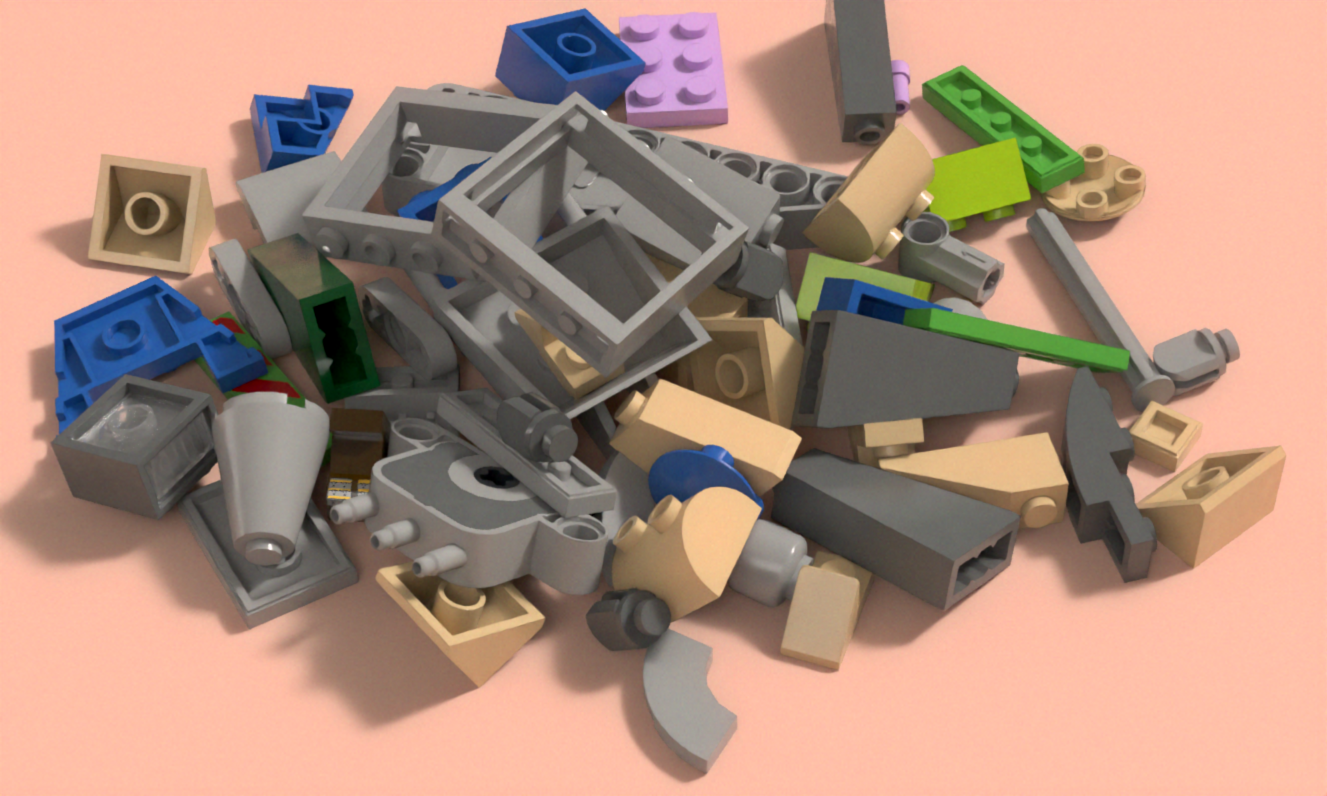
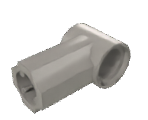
[898,212,1005,305]

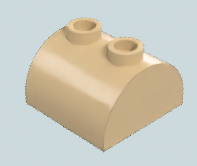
[802,122,935,263]
[612,487,762,623]

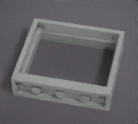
[302,86,588,282]
[431,91,749,378]

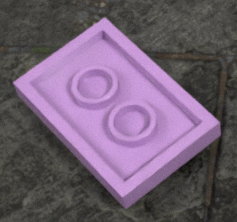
[619,12,728,128]

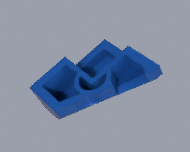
[250,85,354,173]

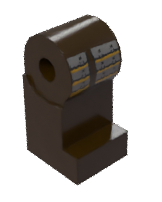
[326,408,391,523]

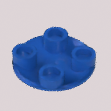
[648,444,764,520]

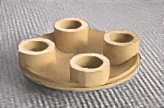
[1040,144,1146,221]

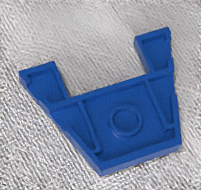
[54,276,269,442]

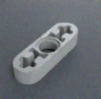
[209,239,292,359]
[358,277,457,381]

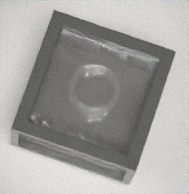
[50,374,218,520]

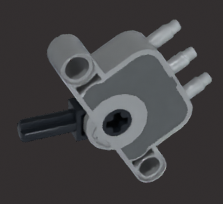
[330,418,609,595]

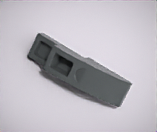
[1061,367,1157,583]

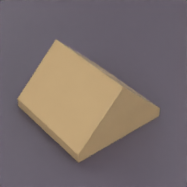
[88,153,216,274]
[689,317,805,430]
[1136,445,1286,569]
[375,560,545,688]

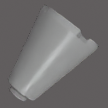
[212,392,330,566]

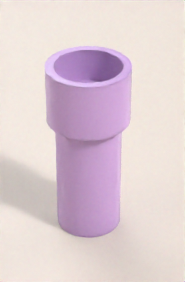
[891,60,910,115]

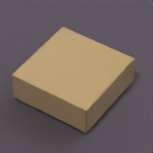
[1129,401,1203,472]

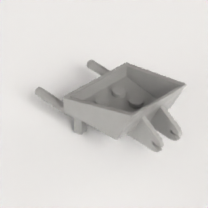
[404,192,712,460]

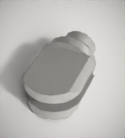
[1153,328,1240,396]

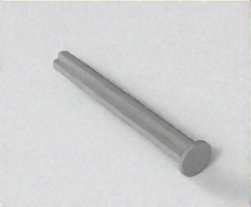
[1026,208,1175,412]

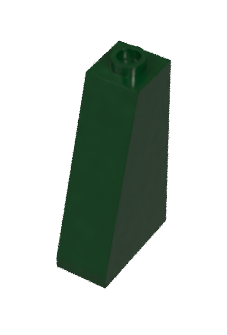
[247,233,381,404]

